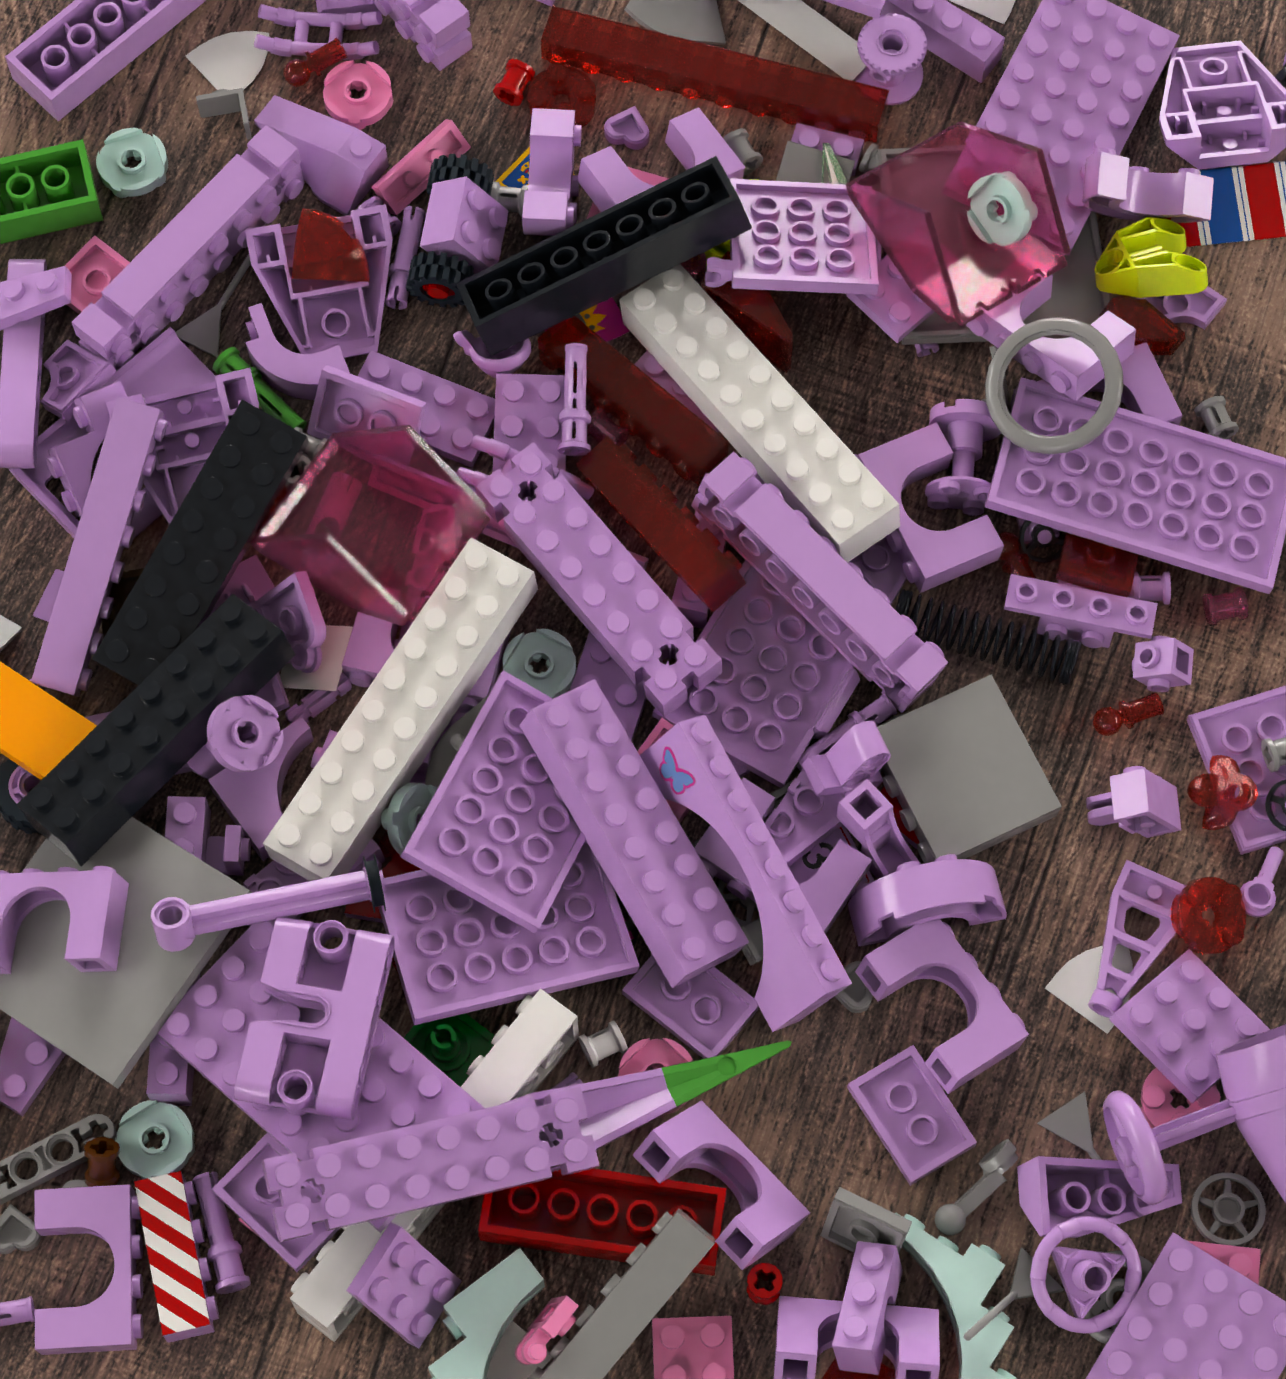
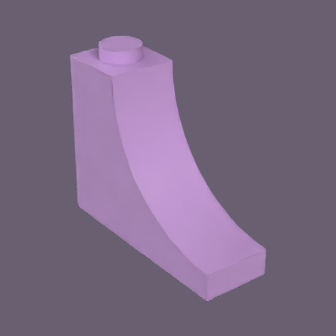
[208,717,314,861]

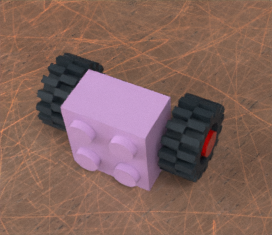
[406,154,509,308]

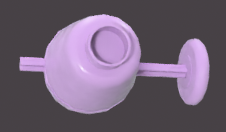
[1103,1024,1286,1205]

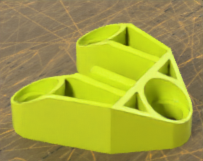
[1094,217,1208,298]

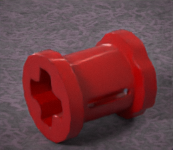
[493,59,535,106]
[746,1263,783,1306]

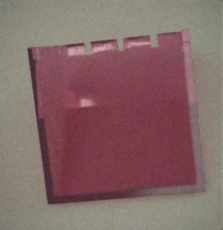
[845,121,1071,326]
[250,425,490,626]

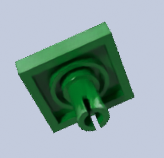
[404,1013,495,1087]

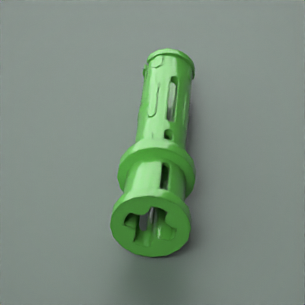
[212,347,307,430]

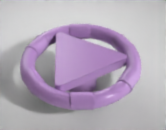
[1030,1216,1142,1334]

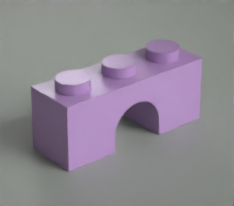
[832,1241,903,1375]

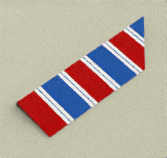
[1164,160,1286,247]

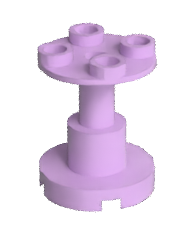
[925,399,1001,516]
[186,695,284,779]

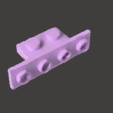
[1004,574,1158,648]

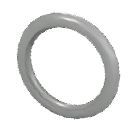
[985,317,1124,455]

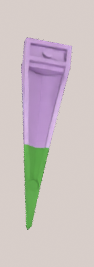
[500,1040,792,1172]

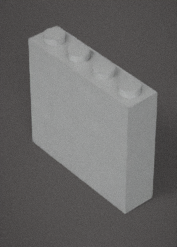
[877,674,1062,863]

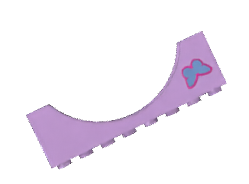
[640,714,852,1032]

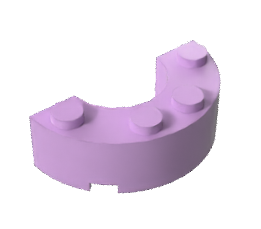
[522,108,582,236]
[1082,148,1214,223]
[848,854,1007,946]

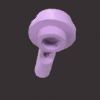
[1237,847,1284,918]

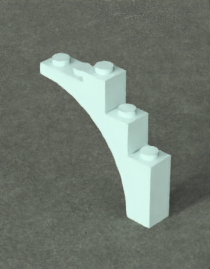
[895,1213,1017,1379]
[428,1248,545,1379]

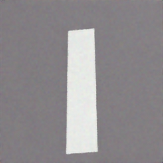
[738,0,867,83]

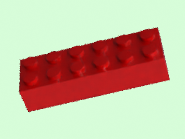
[478,1168,727,1276]

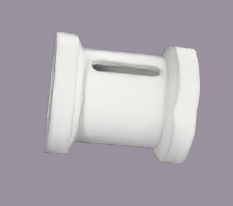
[578,1020,628,1068]

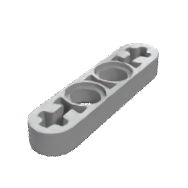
[0,1114,117,1205]

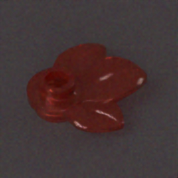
[1187,755,1258,830]

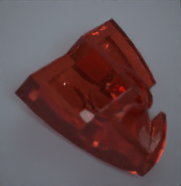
[292,208,370,282]

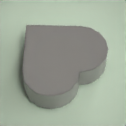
[834,961,872,1013]
[0,1204,41,1254]

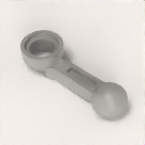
[935,1139,1019,1235]

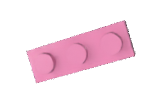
[371,119,471,215]

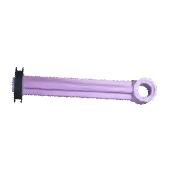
[151,854,386,952]

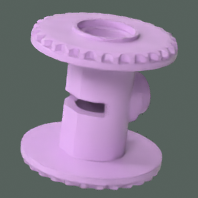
[855,13,927,106]

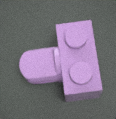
[1086,766,1181,838]

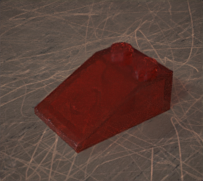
[701,251,793,373]

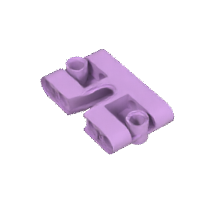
[234,917,395,1121]

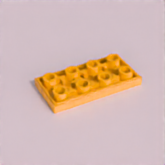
[0,661,97,780]

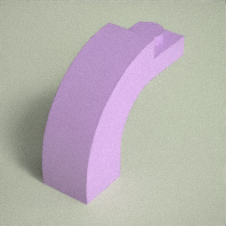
[245,303,350,400]

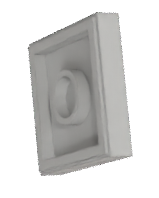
[820,1187,912,1254]

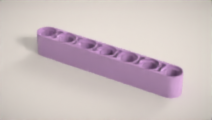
[0,259,47,468]

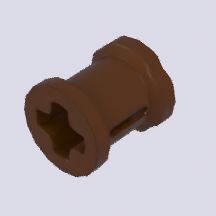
[84,1137,120,1187]

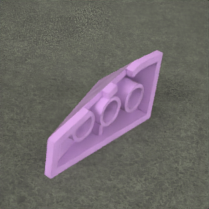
[254,95,389,216]
[1017,1156,1182,1238]

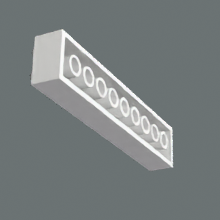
[619,264,900,563]
[263,537,538,881]
[290,988,579,1342]

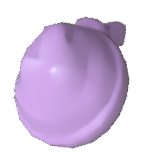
[453,330,531,379]

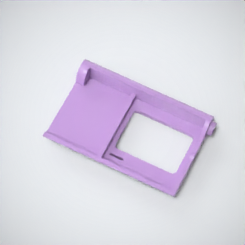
[8,327,215,539]

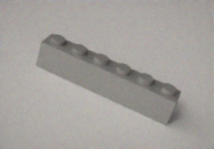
[528,1208,716,1379]

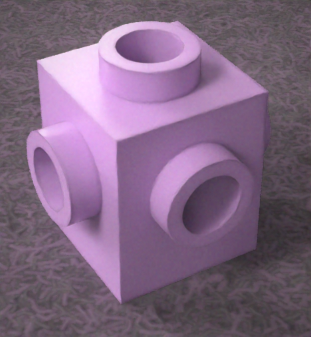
[1132,636,1194,692]

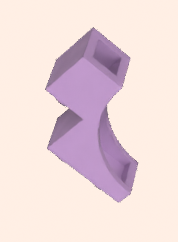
[47,381,127,518]
[836,779,921,879]

